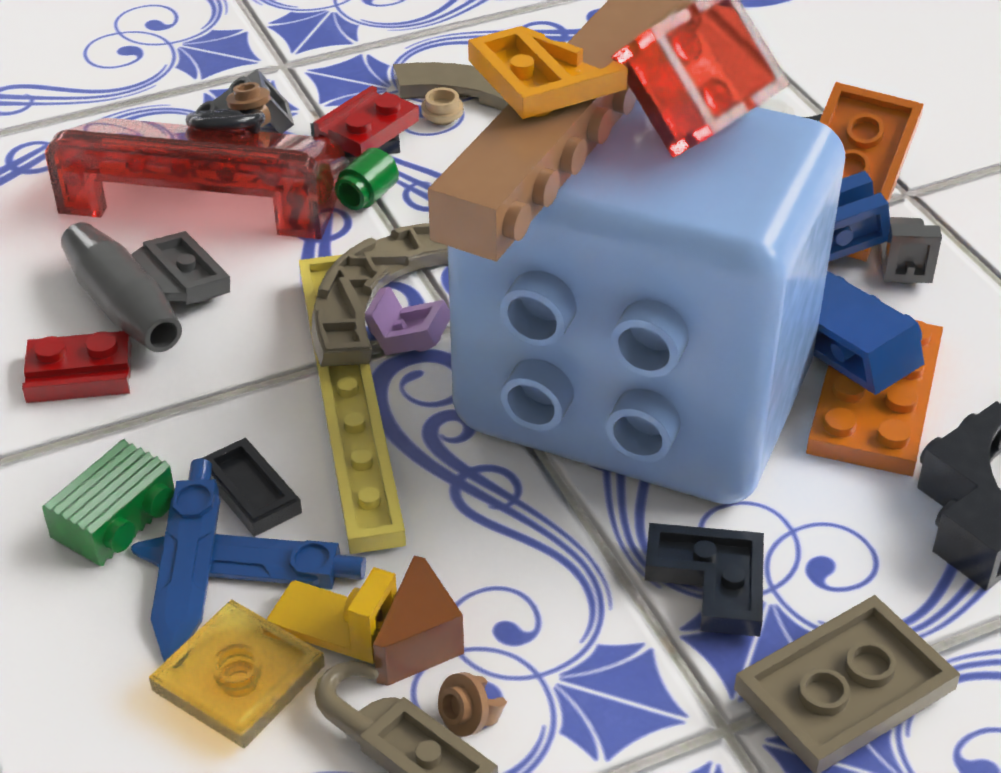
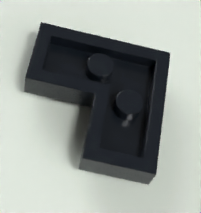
[644,523,764,637]

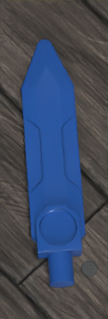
[150,458,221,665]
[131,534,366,589]

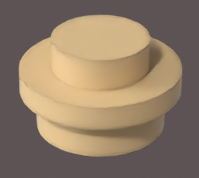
[421,87,464,125]

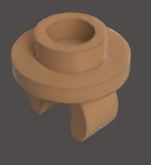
[226,82,271,128]
[438,672,507,737]

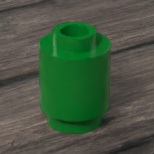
[334,148,399,211]

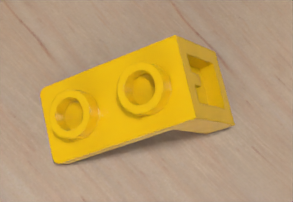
[267,567,397,664]

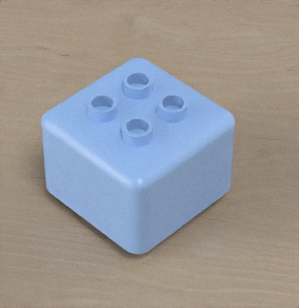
[448,84,845,504]

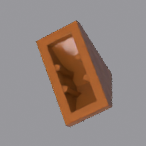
[373,555,464,686]

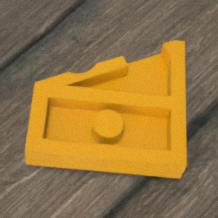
[468,26,628,119]

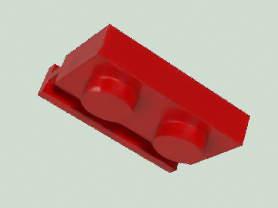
[314,85,419,157]
[22,331,132,403]

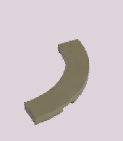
[393,62,508,111]
[311,223,448,367]

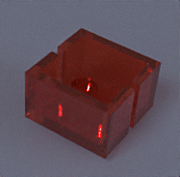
[611,0,790,158]

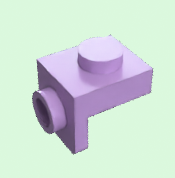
[365,287,450,355]

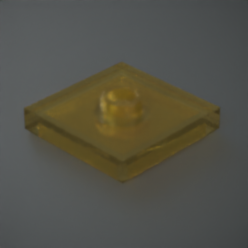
[149,599,325,749]

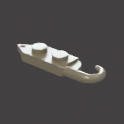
[314,661,498,773]

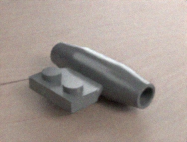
[61,222,230,352]

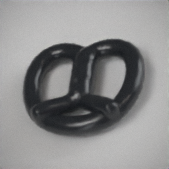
[185,109,266,134]

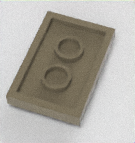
[734,595,960,773]

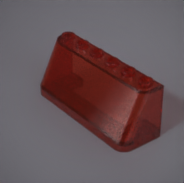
[45,118,346,239]

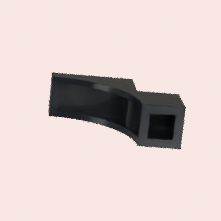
[917,401,1001,591]

